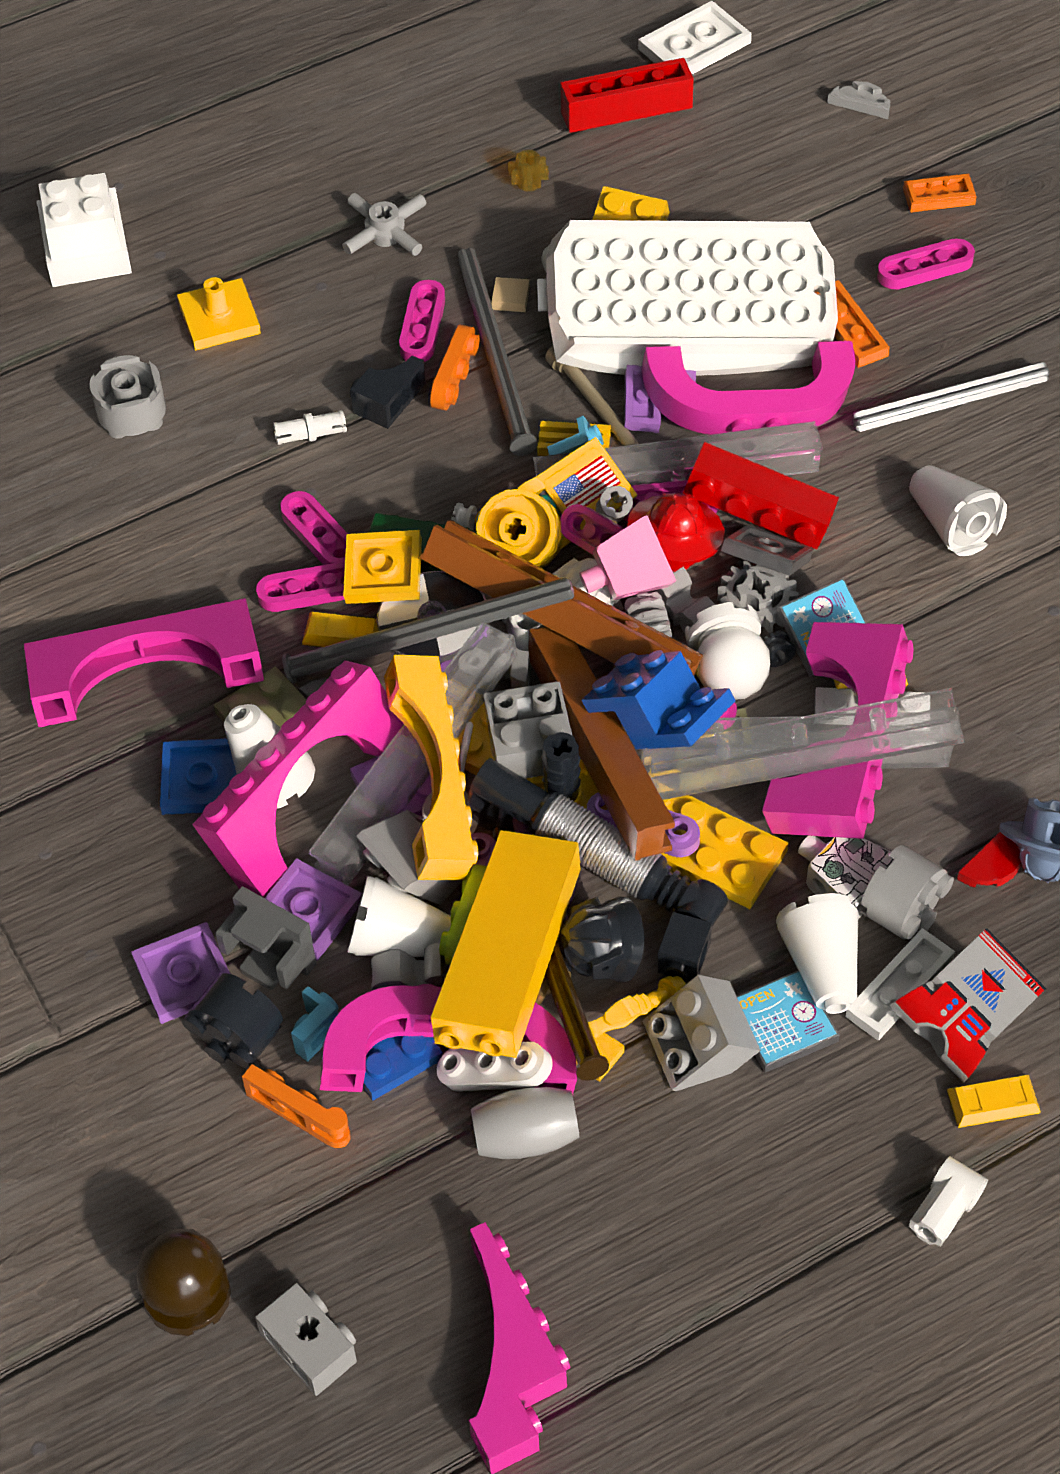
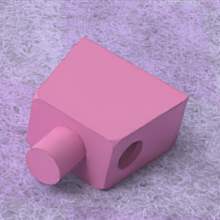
[579,515,676,600]

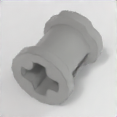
[596,486,633,523]

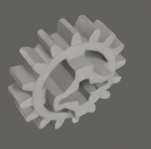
[717,561,799,633]

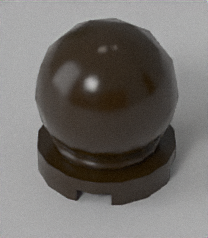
[136,1229,231,1336]

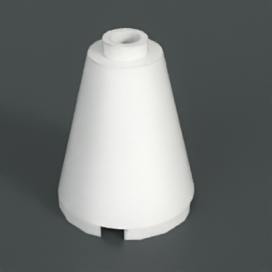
[909,465,1007,556]
[224,704,315,808]
[347,876,451,957]
[776,893,858,1014]

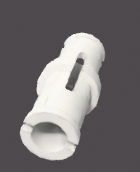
[273,410,347,445]

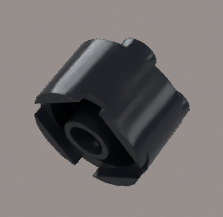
[182,973,283,1069]

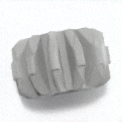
[624,591,672,638]

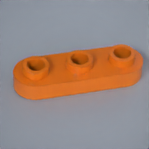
[430,324,480,411]

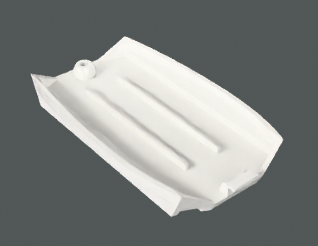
[537,220,838,376]

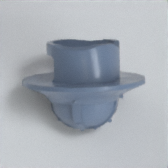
[999,797,1060,883]

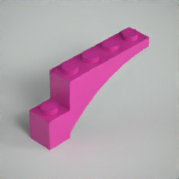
[469,1222,570,1474]

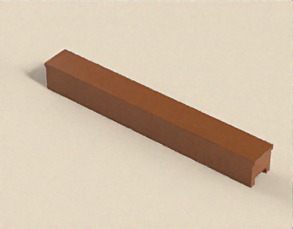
[420,520,703,675]
[528,627,675,861]

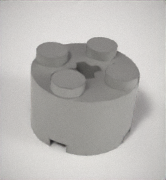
[90,355,166,438]
[861,845,954,940]

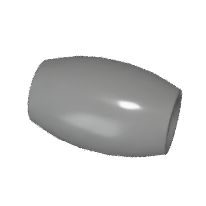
[471,1087,580,1159]

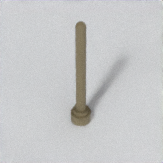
[545,345,649,466]

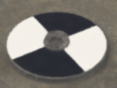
[376,571,487,663]

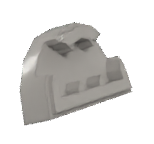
[827,81,891,119]

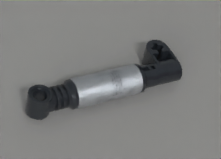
[467,758,728,927]

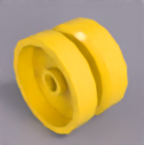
[476,489,564,568]

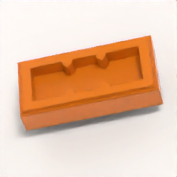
[903,173,977,213]

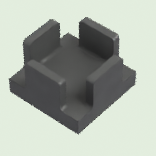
[216,886,317,990]

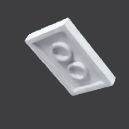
[638,1,751,74]

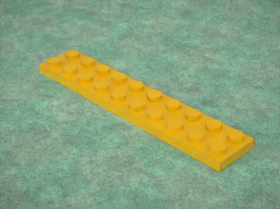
[413,682,788,909]

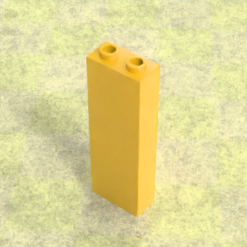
[431,830,581,1058]

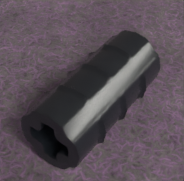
[541,732,581,802]

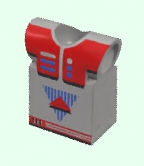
[890,928,1046,1083]

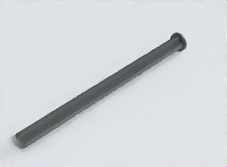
[458,247,538,456]
[282,578,574,683]

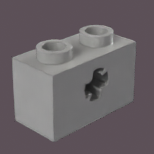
[255,1283,357,1396]

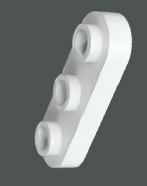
[437,1042,552,1092]

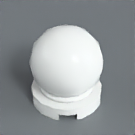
[685,602,770,700]

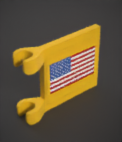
[518,437,637,550]

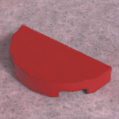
[957,832,1021,887]

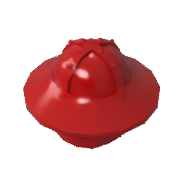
[627,492,725,572]

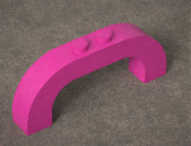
[641,341,855,436]
[320,984,577,1096]

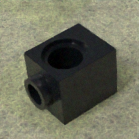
[658,912,712,981]

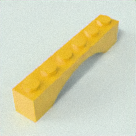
[384,655,478,880]

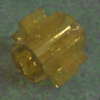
[508,150,549,191]

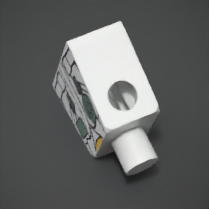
[798,836,894,919]

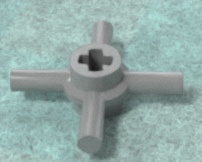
[342,193,427,256]

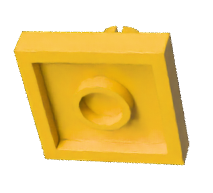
[177,277,261,351]
[343,530,422,604]

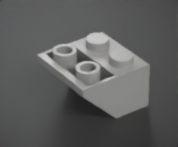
[483,681,572,779]
[356,810,471,905]
[642,975,761,1091]

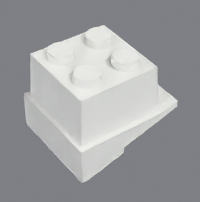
[37,173,132,287]

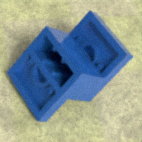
[582,650,736,750]

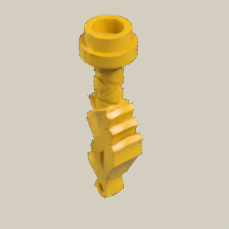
[588,976,686,1039]

